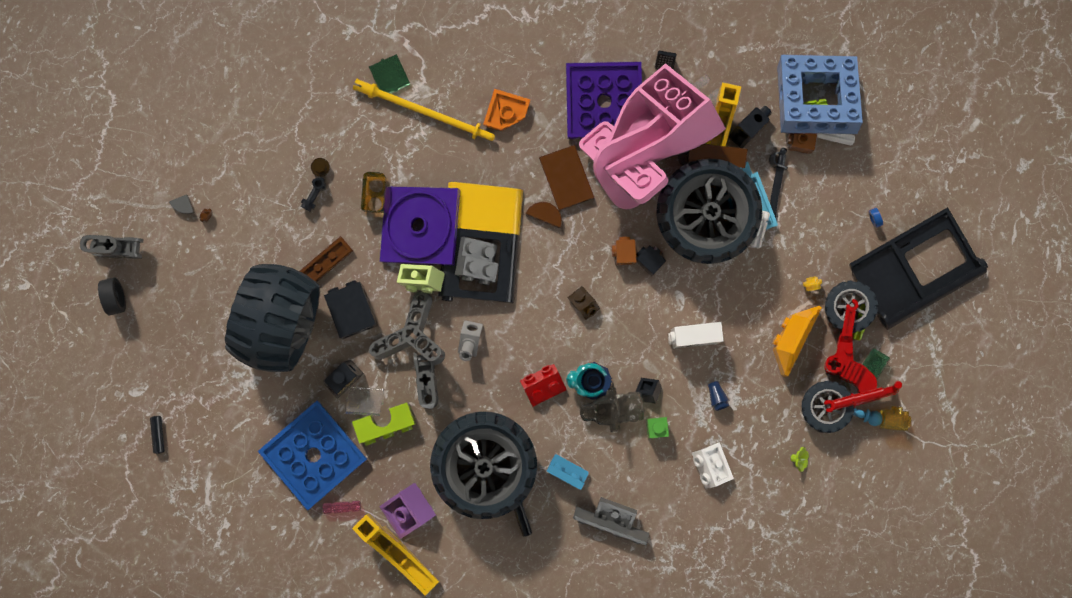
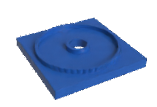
[258,400,368,510]

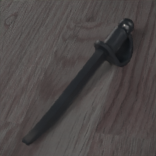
[769,147,788,218]

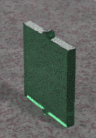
[369,54,410,93]

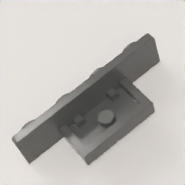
[573,497,649,545]

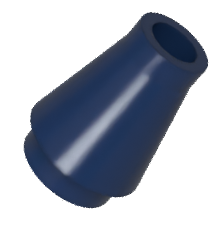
[708,381,730,411]

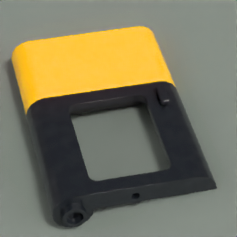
[438,182,523,303]

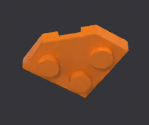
[483,89,531,131]

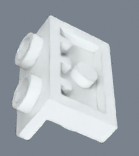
[692,442,734,489]

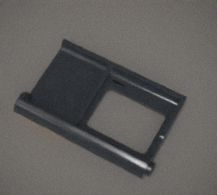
[849,207,988,330]

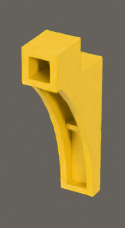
[705,82,741,188]
[352,513,439,596]

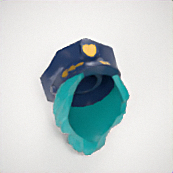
[566,362,612,400]

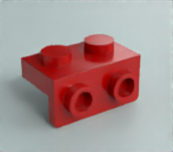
[520,364,567,407]

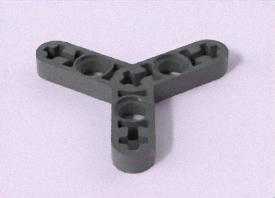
[369,290,445,365]

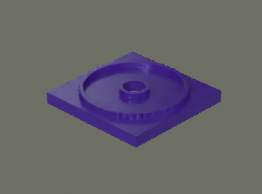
[566,62,642,139]
[380,186,460,265]

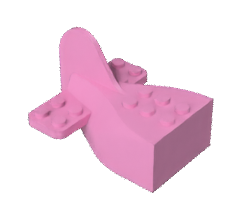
[579,63,726,209]

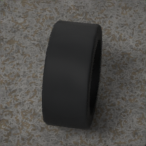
[98,277,126,316]

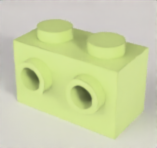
[397,264,445,294]

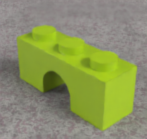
[352,402,416,446]

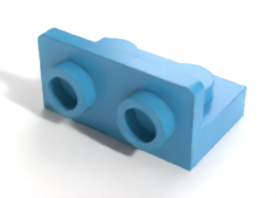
[546,454,589,490]

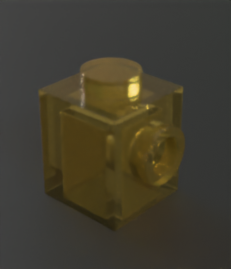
[880,406,911,431]

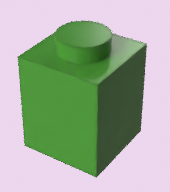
[646,417,669,438]

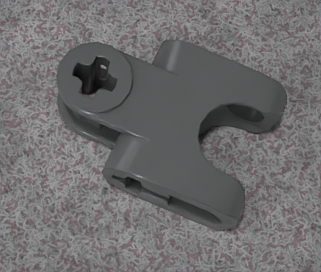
[80,235,143,259]
[413,350,439,409]

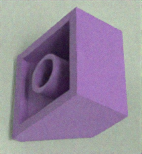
[379,483,436,539]

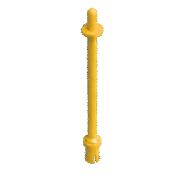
[353,78,495,141]

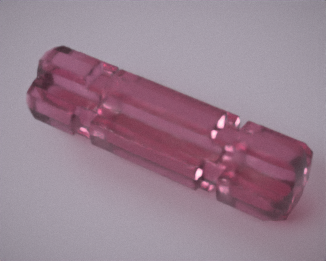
[322,501,361,514]

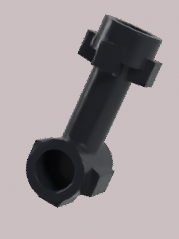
[300,177,327,212]

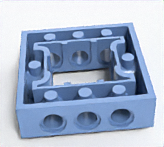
[777,55,863,134]

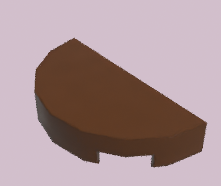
[525,202,562,228]

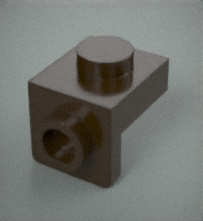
[567,286,600,320]

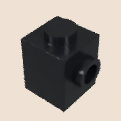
[636,245,666,276]

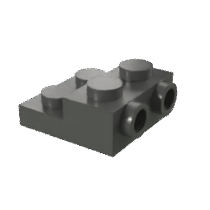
[455,237,498,285]

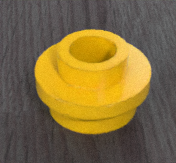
[803,276,822,291]

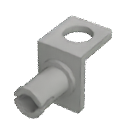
[458,321,483,361]

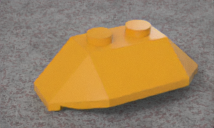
[772,306,822,377]

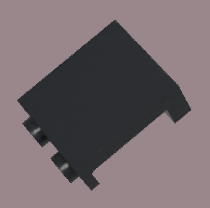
[324,280,378,340]

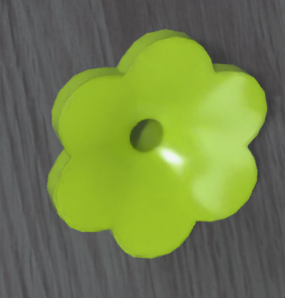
[791,447,809,472]

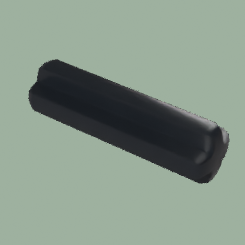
[150,416,165,454]
[514,503,532,537]

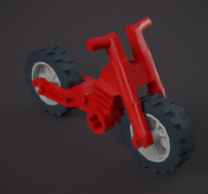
[801,280,902,433]

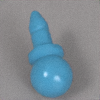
[853,408,883,426]

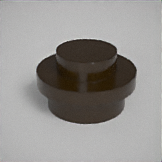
[311,158,330,177]

